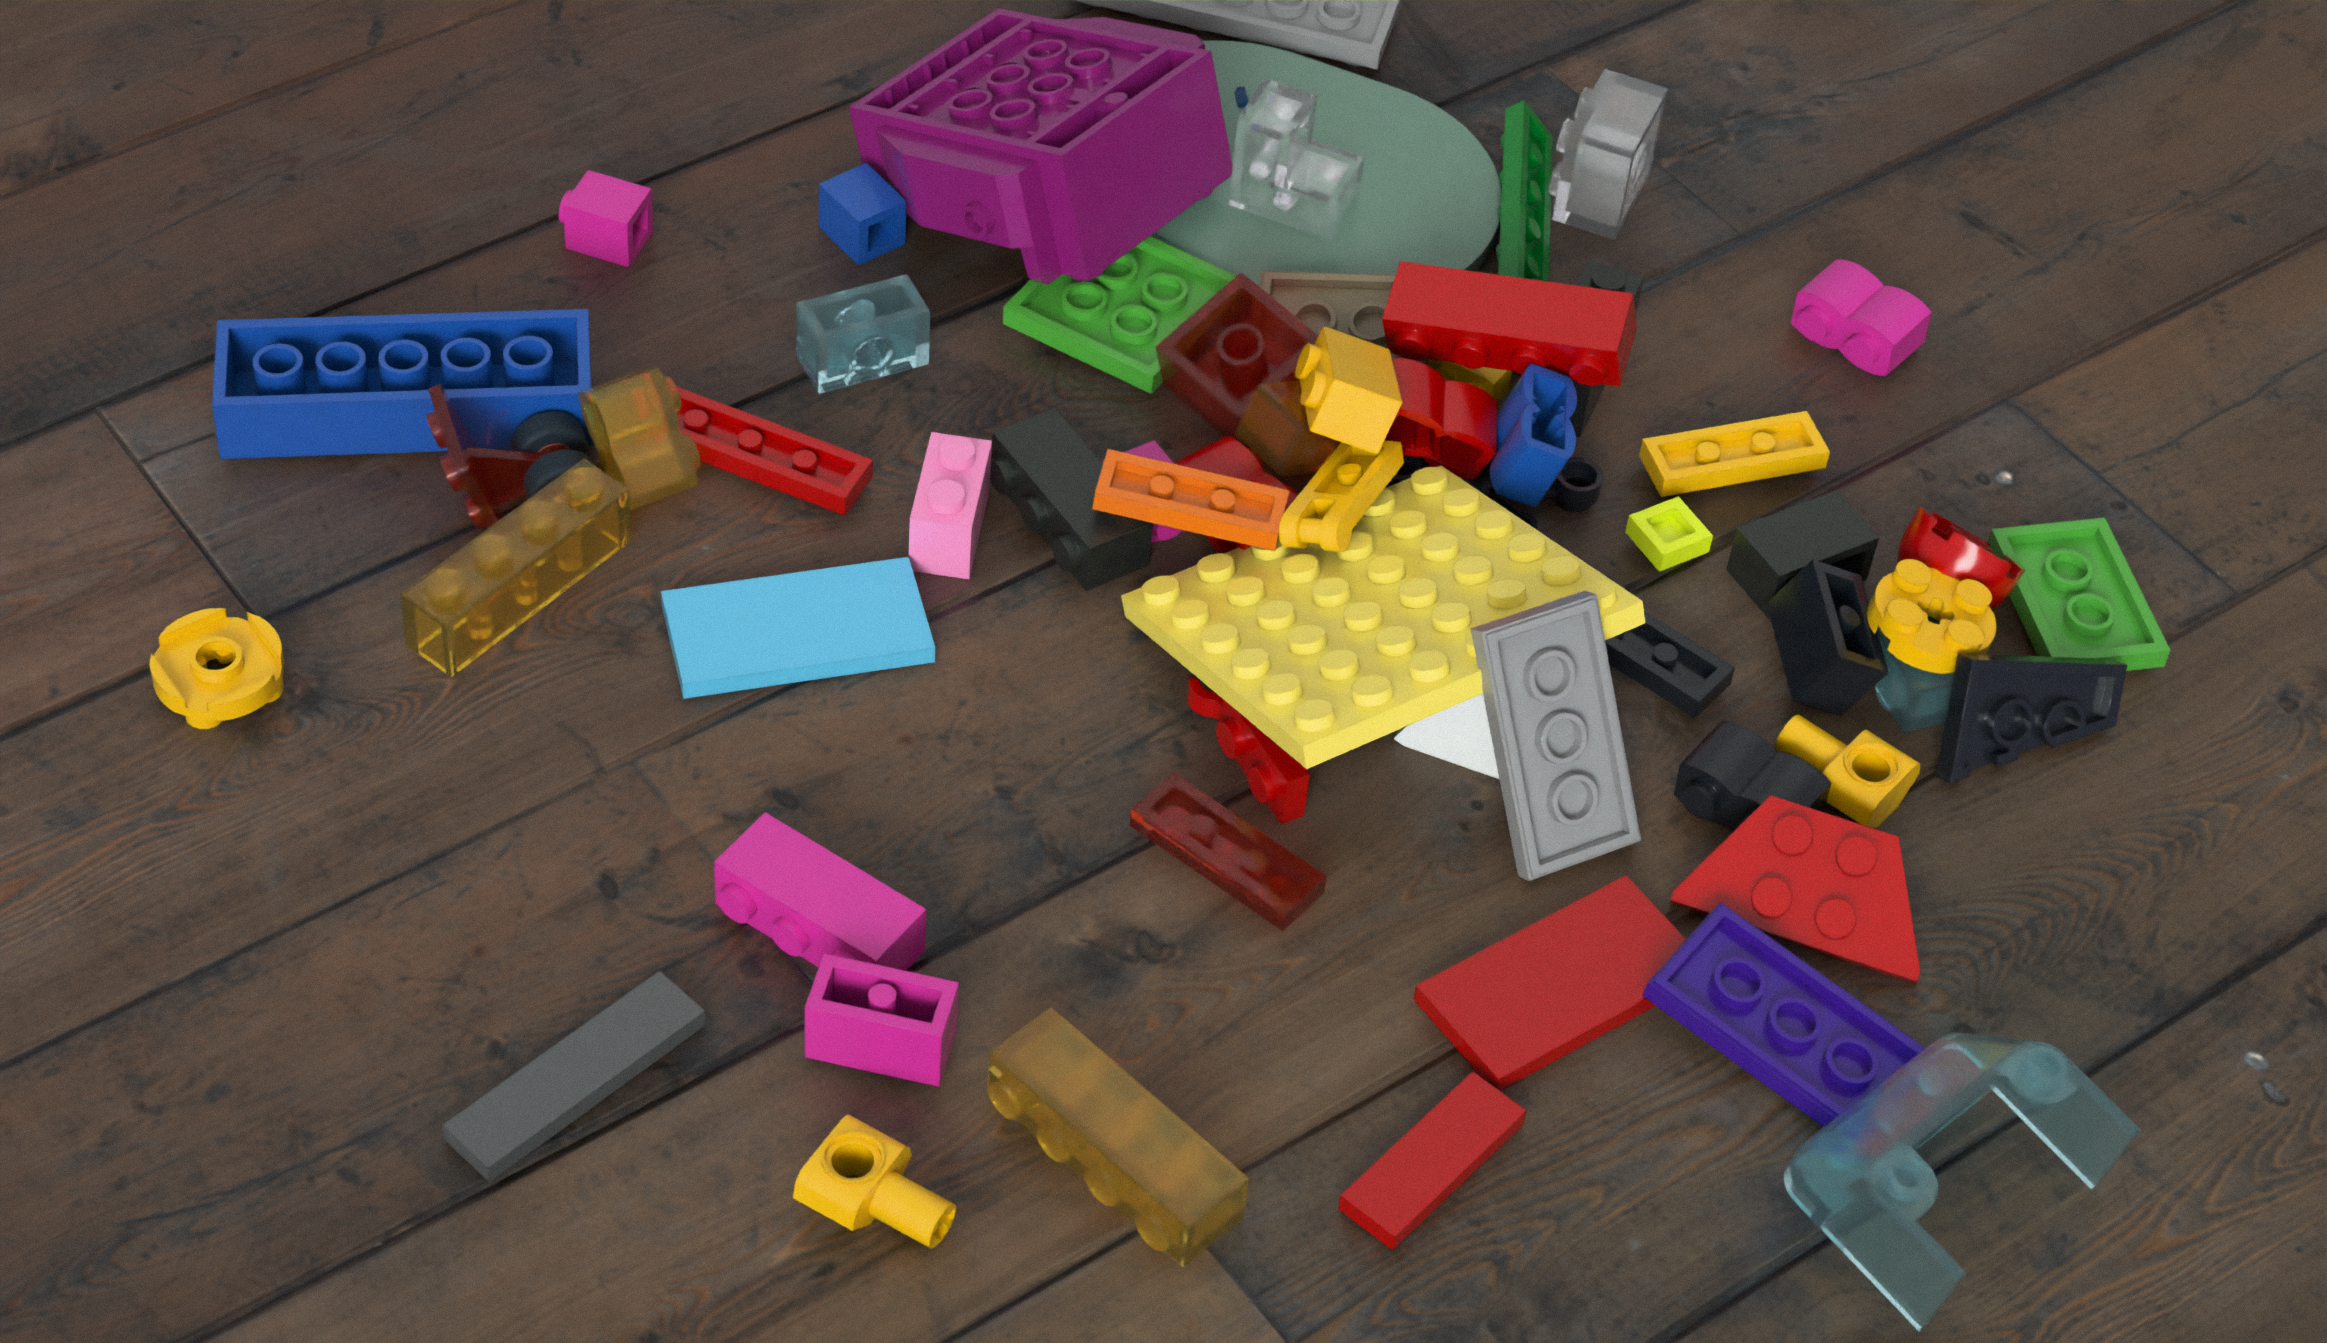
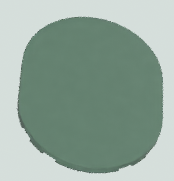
[1150,40,1502,300]

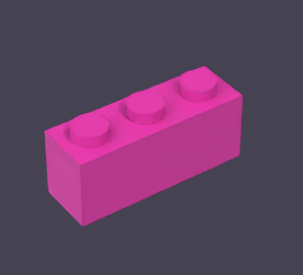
[714,812,927,971]

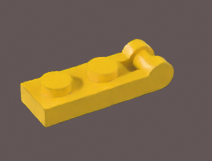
[1279,441,1404,552]

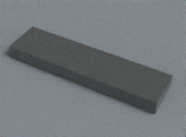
[442,970,706,1182]

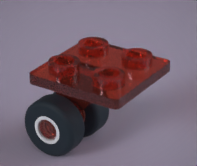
[426,384,602,546]

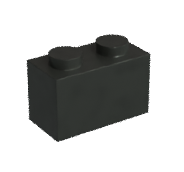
[1726,490,1879,618]

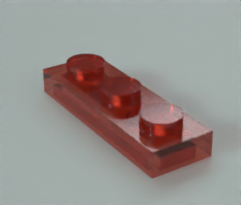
[1129,772,1327,931]

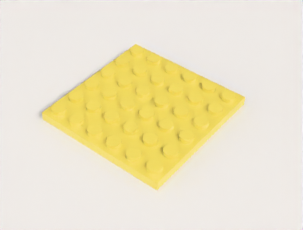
[1121,465,1645,769]

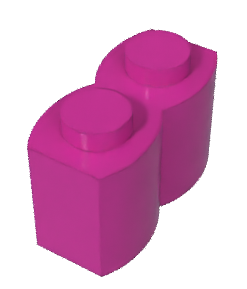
[1791,259,1932,376]

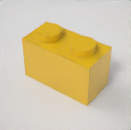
[1295,326,1402,454]

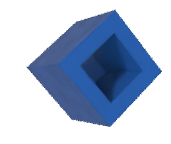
[819,163,906,266]

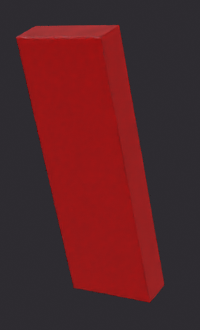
[1338,1071,1527,1251]

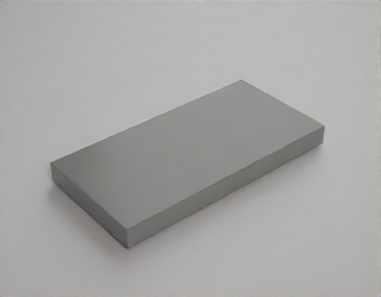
[1471,591,1641,881]

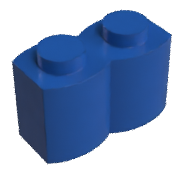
[1490,363,1577,507]

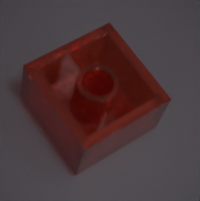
[1156,272,1318,449]

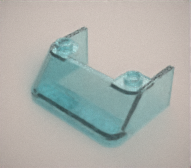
[1784,1032,2141,1332]

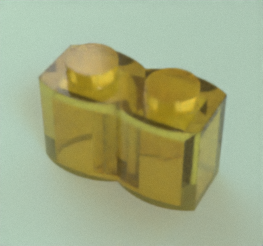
[578,368,701,510]

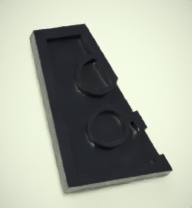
[1936,653,2127,783]

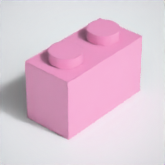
[909,432,992,579]

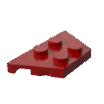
[1670,795,1920,985]

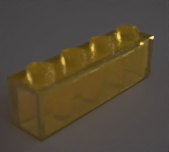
[400,459,632,677]
[987,1007,1249,1268]

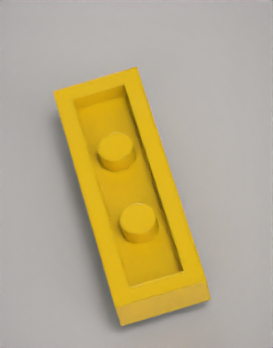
[1639,411,1830,497]

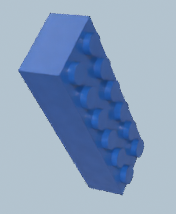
[212,309,594,459]

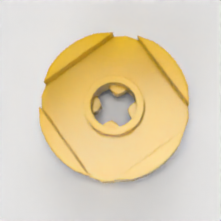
[1867,559,1997,674]
[149,608,285,729]

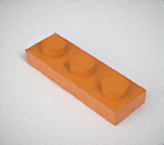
[1092,449,1290,551]

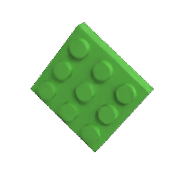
[1003,236,1245,394]

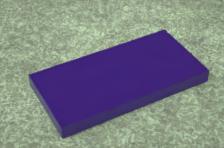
[1642,902,1942,1158]

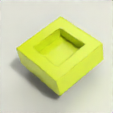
[1625,496,1713,572]

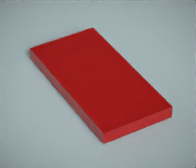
[1413,875,1686,1091]

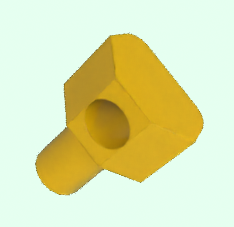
[1774,714,1921,828]
[793,1115,956,1249]

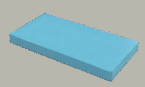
[661,557,936,699]

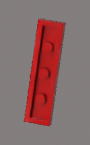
[627,379,873,516]

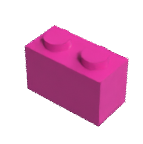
[805,953,959,1087]

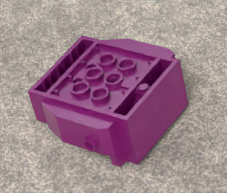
[849,8,1234,284]

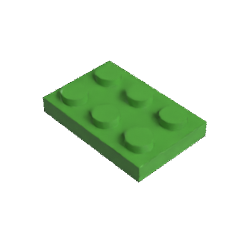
[1987,517,2171,671]

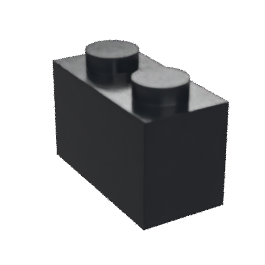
[1766,559,1889,716]

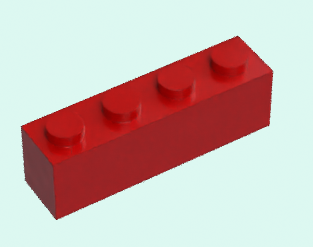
[1382,261,1637,387]

